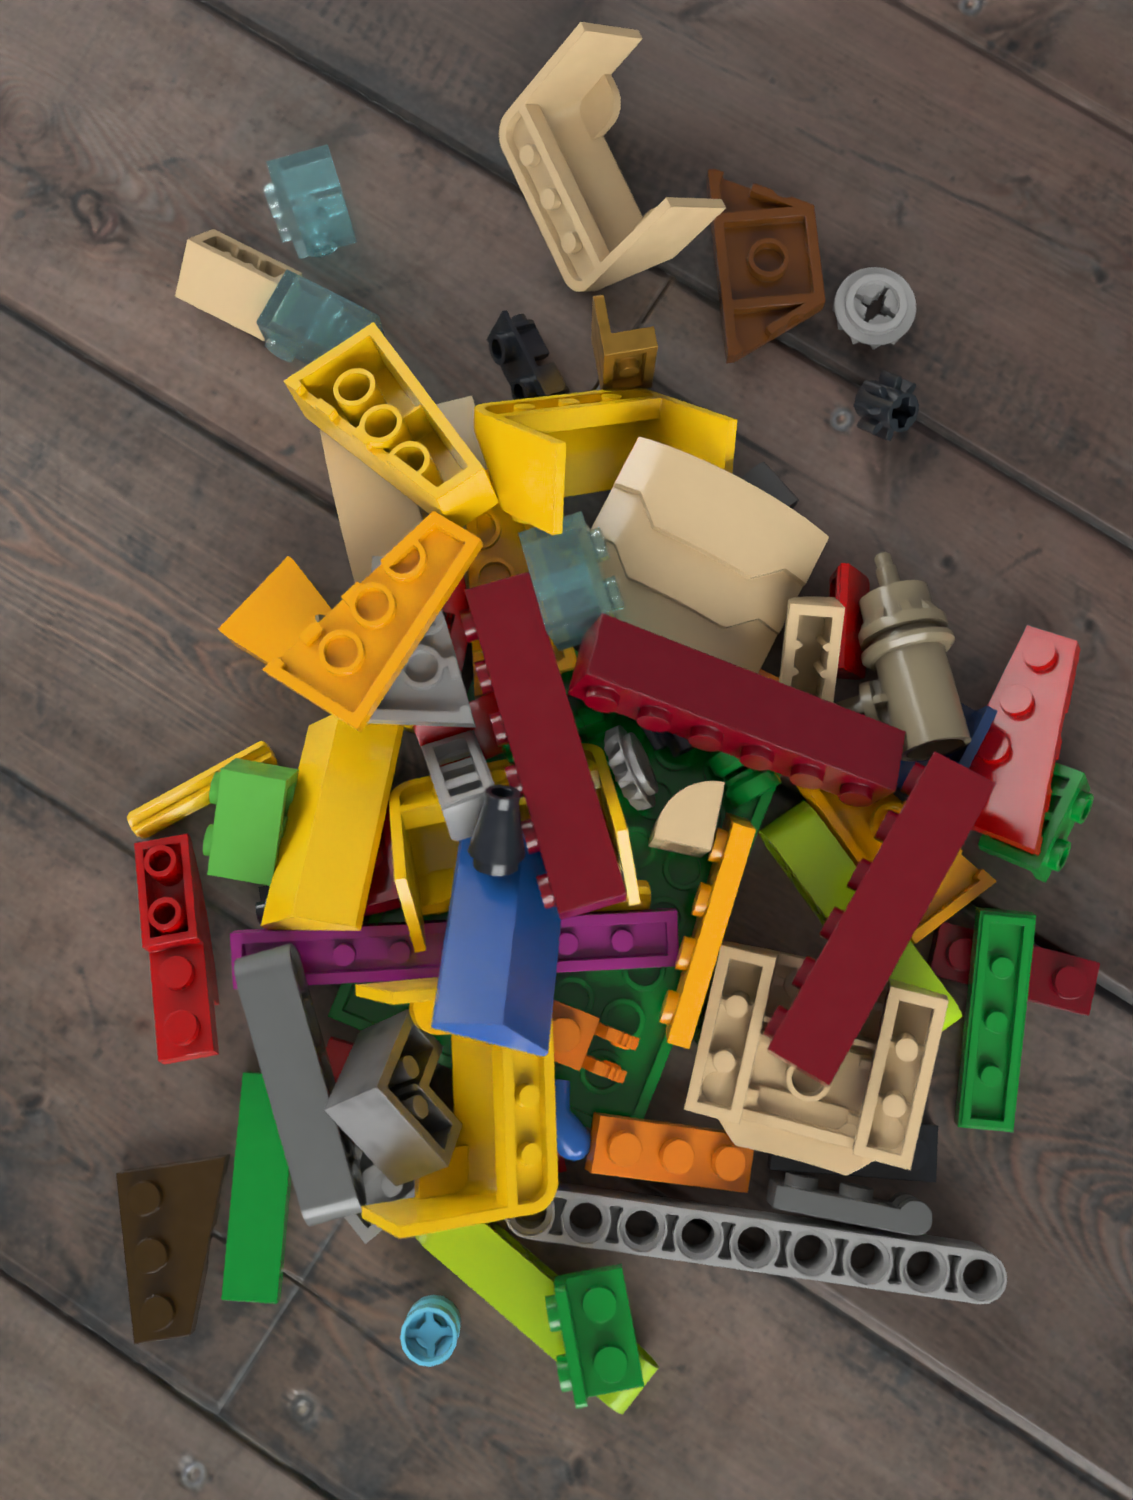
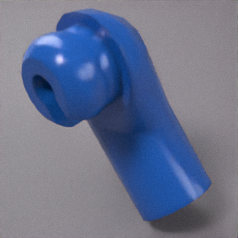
[555,1079,591,1161]

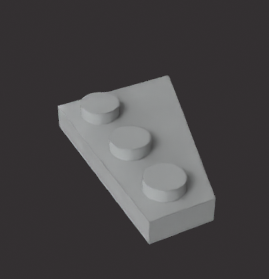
[368,556,476,727]

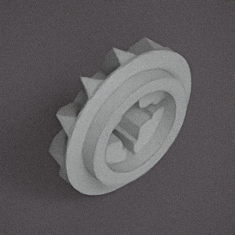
[832,267,916,350]
[604,725,658,810]

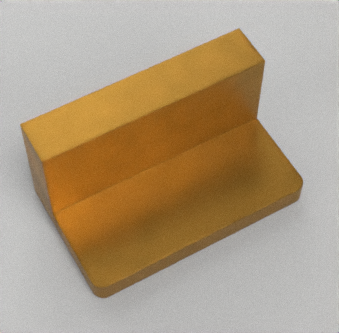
[591,295,658,390]

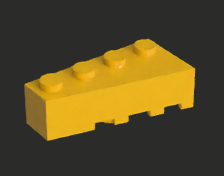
[283,322,499,527]

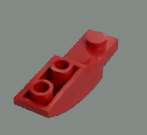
[134,833,220,1065]

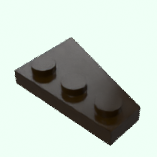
[116,1154,230,1345]

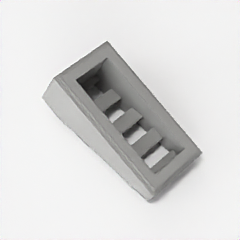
[421,730,495,841]

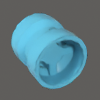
[400,1295,461,1367]

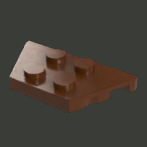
[706,169,826,363]

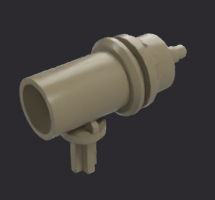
[834,552,971,762]

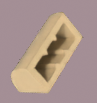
[175,229,302,341]
[779,596,845,703]
[648,781,725,858]

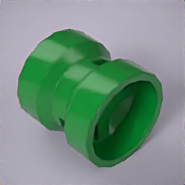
[707,752,782,809]

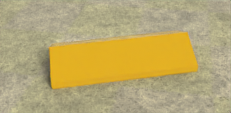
[261,715,404,931]

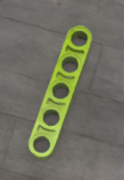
[759,800,963,1032]
[415,1221,659,1414]

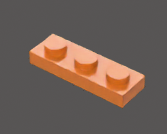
[585,1112,754,1193]

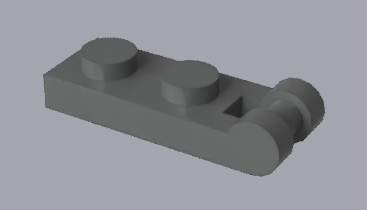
[766,1171,933,1235]

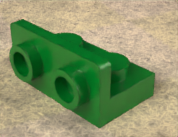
[978,762,1094,883]
[545,1263,645,1409]

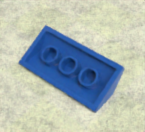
[431,834,561,1057]

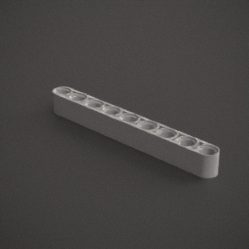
[505,1182,1007,1304]

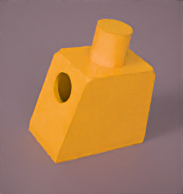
[218,556,332,665]

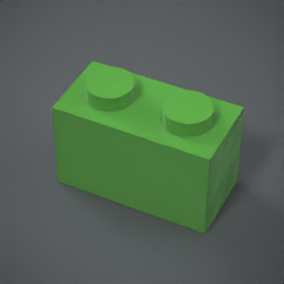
[203,758,299,886]

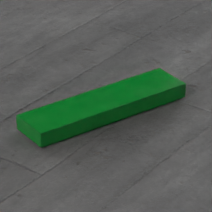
[954,907,1036,1132]
[221,1071,291,1304]

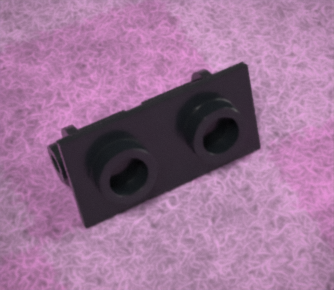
[487,310,570,400]

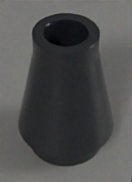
[468,785,525,876]

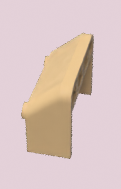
[499,22,726,292]

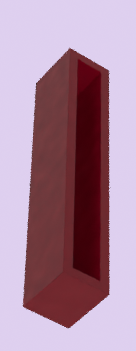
[459,572,627,920]
[568,613,906,807]
[763,751,997,1088]

